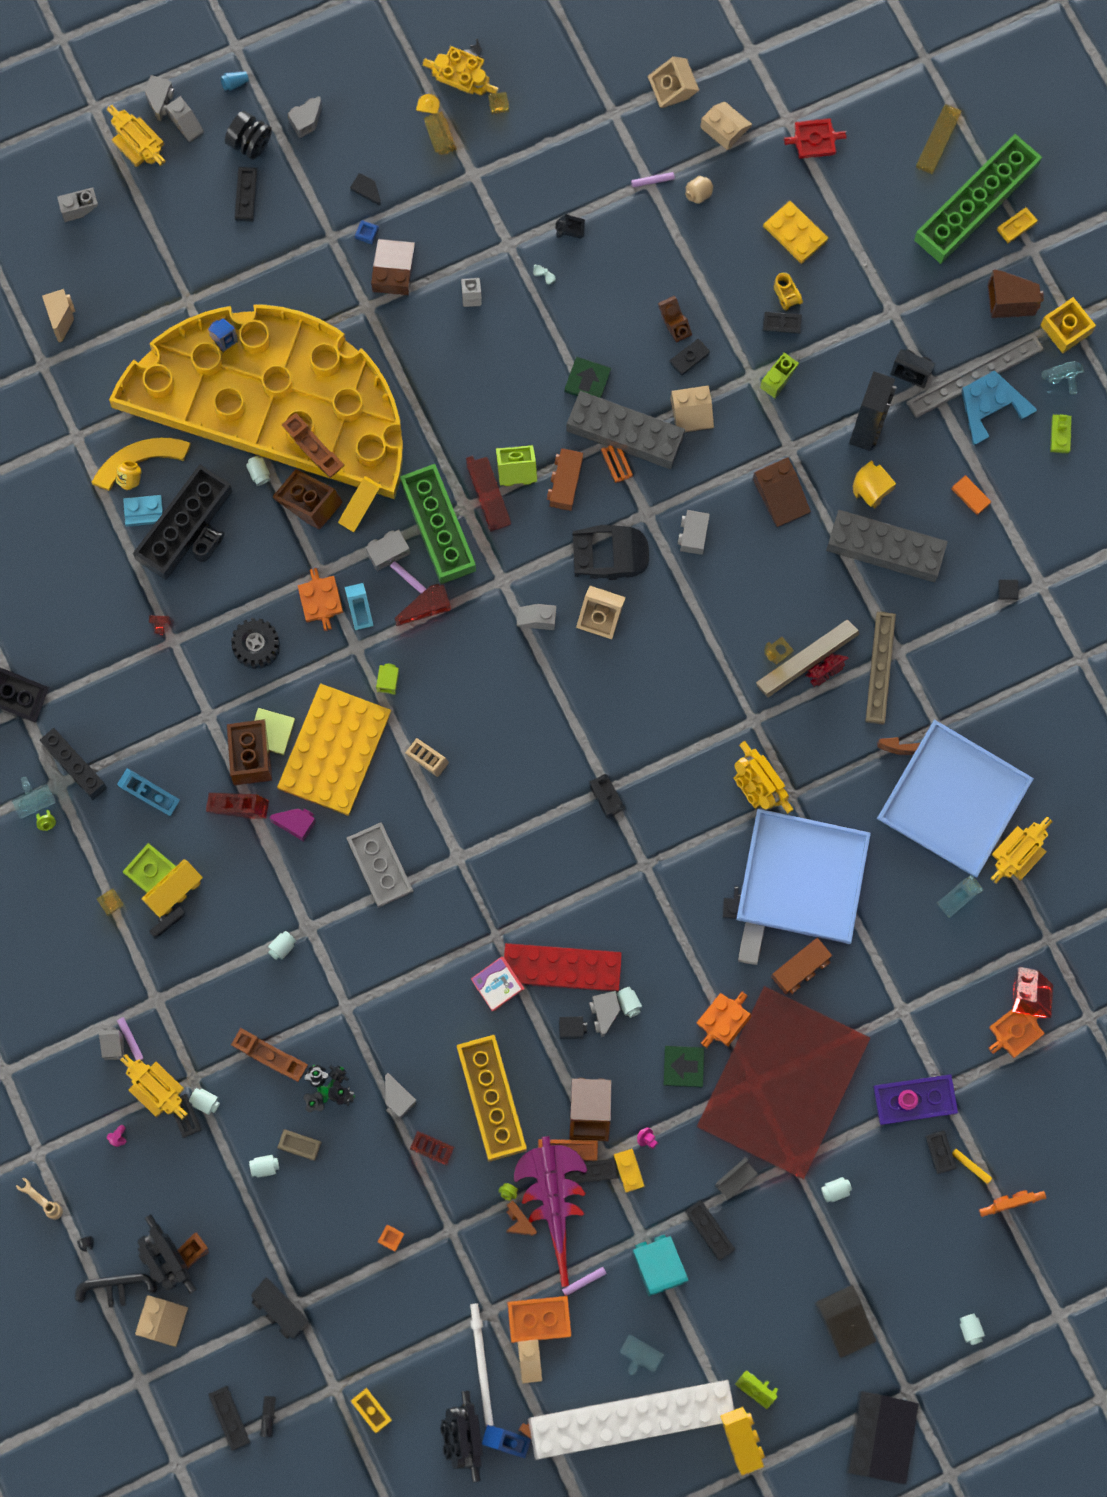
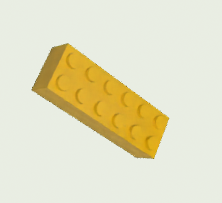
[457,1034,527,1162]

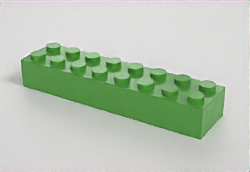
[914,134,1042,264]

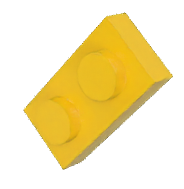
[997,207,1038,244]
[613,1149,645,1193]

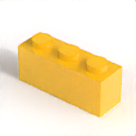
[141,859,203,918]
[720,1407,765,1476]

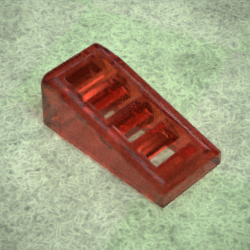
[410,1131,454,1166]

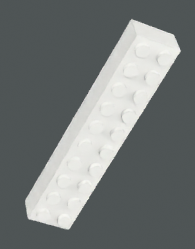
[528,1380,734,1460]

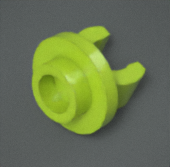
[36,810,56,831]

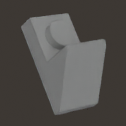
[461,278,482,307]

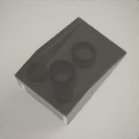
[815,1285,877,1358]

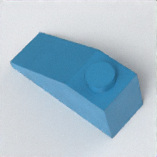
[117,768,180,816]

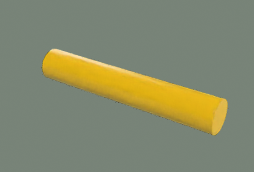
[952,1149,992,1184]

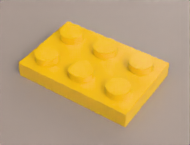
[763,201,828,264]

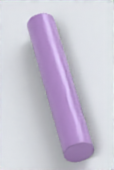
[631,172,675,188]
[390,561,428,595]
[117,1017,144,1061]
[562,1267,606,1296]

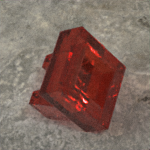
[149,615,170,634]

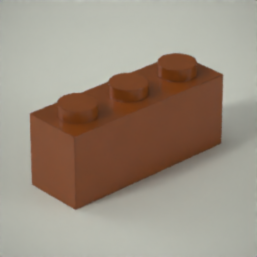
[547,448,583,511]
[771,938,832,995]

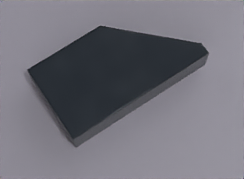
[350,173,381,206]

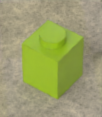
[376,663,399,694]

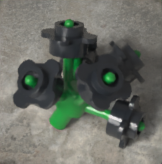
[303,1065,355,1113]

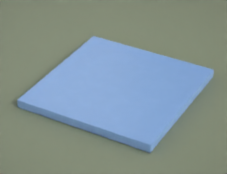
[877,720,1034,878]
[736,809,871,944]

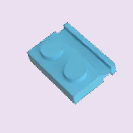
[123,495,163,527]

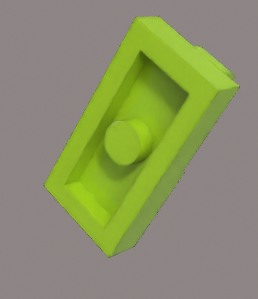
[1050,414,1071,453]
[735,1371,778,1409]

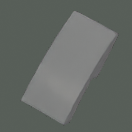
[738,922,765,965]

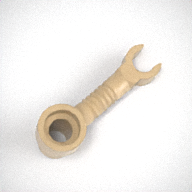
[16,1178,63,1220]

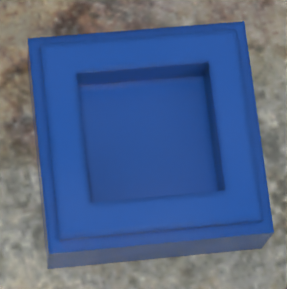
[355,220,379,244]

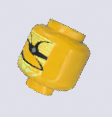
[116,460,141,490]

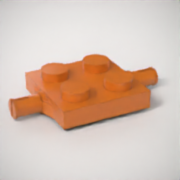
[297,568,344,631]
[697,992,752,1048]
[989,1003,1045,1059]
[979,1190,1046,1217]

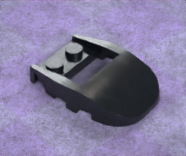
[573,525,649,580]

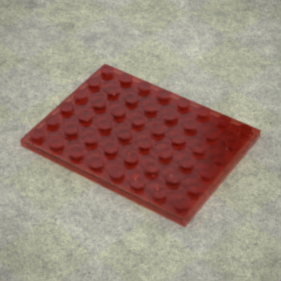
[697,986,870,1180]

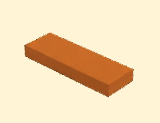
[538,1139,598,1161]

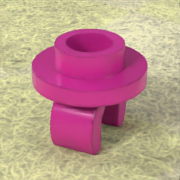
[637,1128,658,1149]

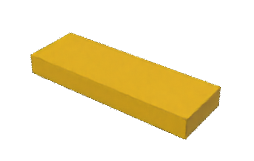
[338,476,381,532]

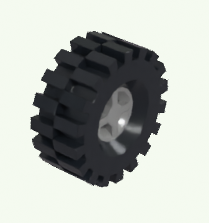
[231,618,280,669]

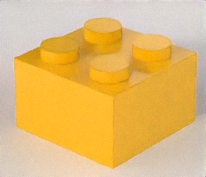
[1040,297,1096,353]

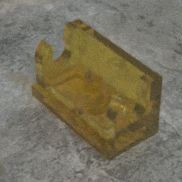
[424,111,457,155]

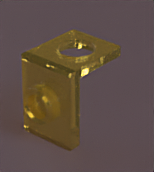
[764,637,794,665]

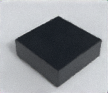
[998,579,1018,600]

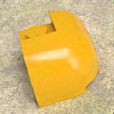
[853,460,896,509]

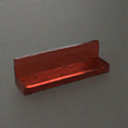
[466,456,511,532]

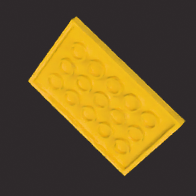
[277,683,391,816]

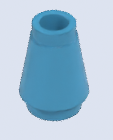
[220,71,249,91]

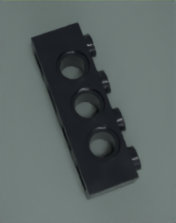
[39,728,107,800]

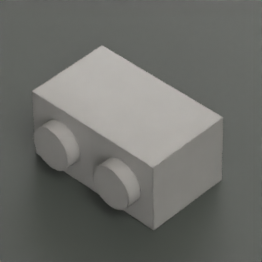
[678,510,709,555]
[365,530,410,571]

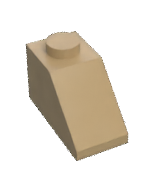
[518,1339,542,1383]

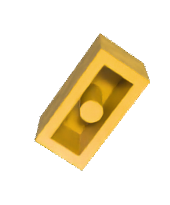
[351,1388,392,1434]

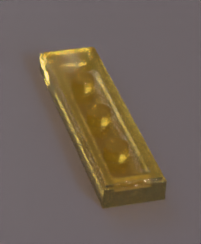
[916,104,962,174]

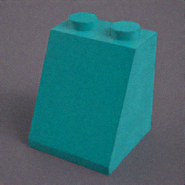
[632,1234,688,1297]

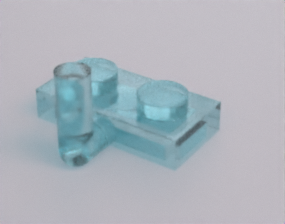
[1041,361,1084,395]
[12,776,56,819]
[620,1334,664,1375]

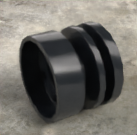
[225,110,272,160]

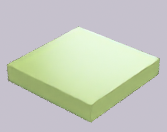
[254,708,295,755]

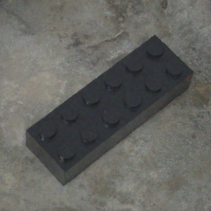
[849,371,897,451]
[133,464,232,580]

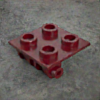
[805,654,848,687]

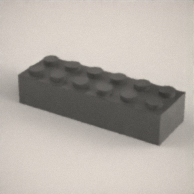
[566,391,685,469]
[826,510,948,583]

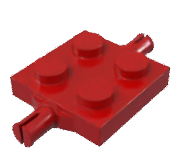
[784,118,846,159]

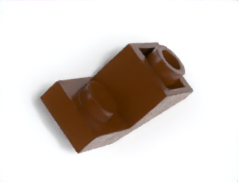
[658,296,692,342]

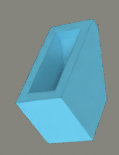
[345,583,374,630]

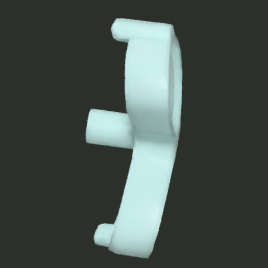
[533,264,556,285]

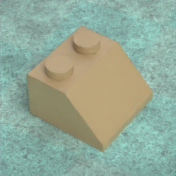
[648,57,699,108]
[701,102,752,150]
[42,289,76,343]
[671,385,714,432]
[576,586,626,639]
[135,1295,188,1347]

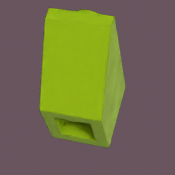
[760,353,799,398]

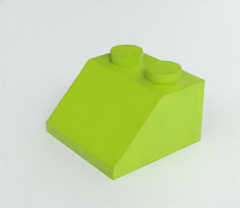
[496,445,537,486]

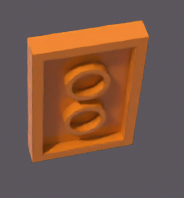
[508,1296,571,1343]

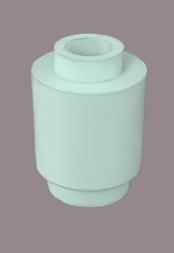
[246,456,270,486]
[268,931,296,960]
[616,987,642,1017]
[189,1088,220,1115]
[249,1155,279,1178]
[821,1177,852,1202]
[960,1314,985,1345]

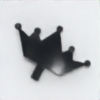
[462,39,483,59]

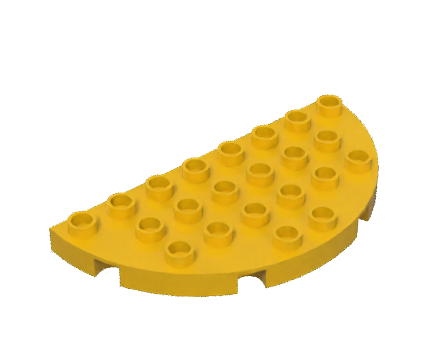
[109,305,403,499]

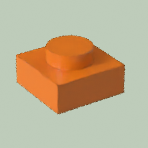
[378,1224,405,1252]

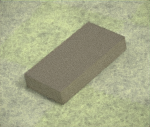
[277,1129,322,1161]

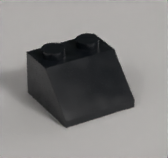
[890,349,935,389]

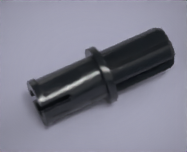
[260,1396,276,1437]

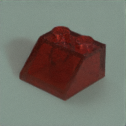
[1012,967,1053,1018]

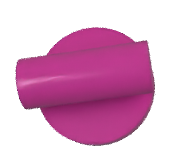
[107,1125,126,1147]

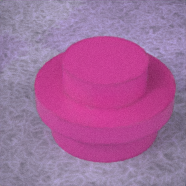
[898,1090,918,1110]

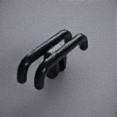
[75,1273,157,1308]

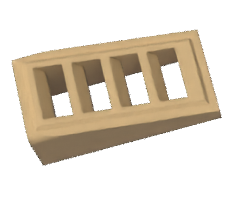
[405,738,449,777]

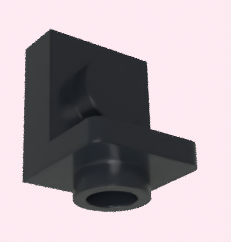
[555,214,585,239]

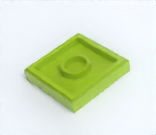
[123,843,176,893]

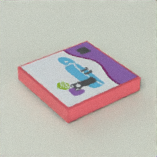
[471,957,524,1011]

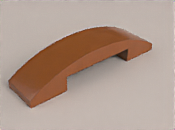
[282,413,345,478]
[877,737,920,755]
[231,1028,308,1082]

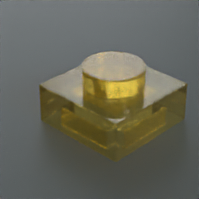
[488,92,509,114]
[97,888,124,916]

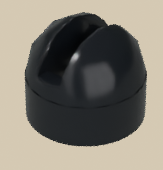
[77,1235,94,1252]

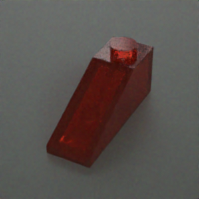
[395,584,451,627]
[206,793,269,819]

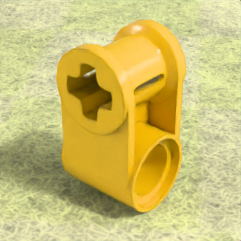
[774,273,803,311]

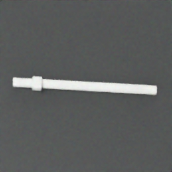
[470,1303,493,1426]

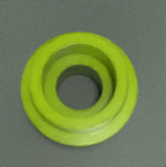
[499,1183,518,1201]

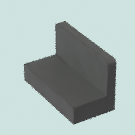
[715,1157,758,1200]

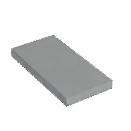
[346,822,413,908]

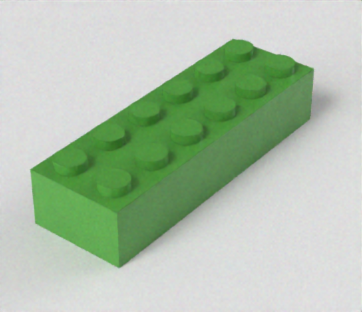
[400,464,476,584]

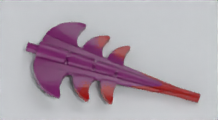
[514,1136,587,1287]

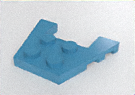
[961,370,1037,445]

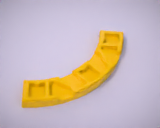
[91,438,191,491]

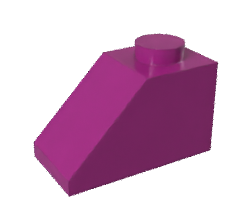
[270,808,316,842]

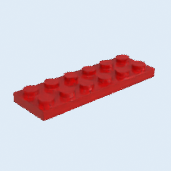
[504,943,622,992]

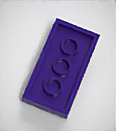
[873,1074,958,1125]

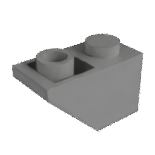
[145,75,175,121]
[288,96,322,138]
[57,187,98,222]
[589,991,620,1037]
[99,1027,124,1060]

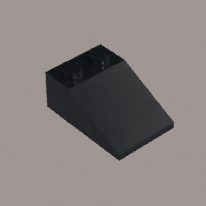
[0,667,49,723]

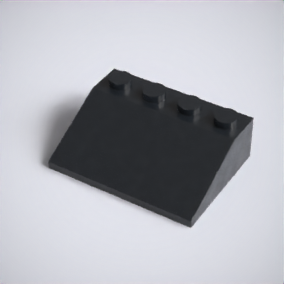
[846,1391,919,1485]

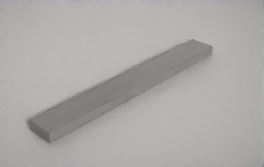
[906,334,1044,418]

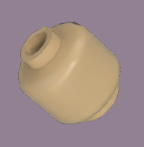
[685,176,713,204]

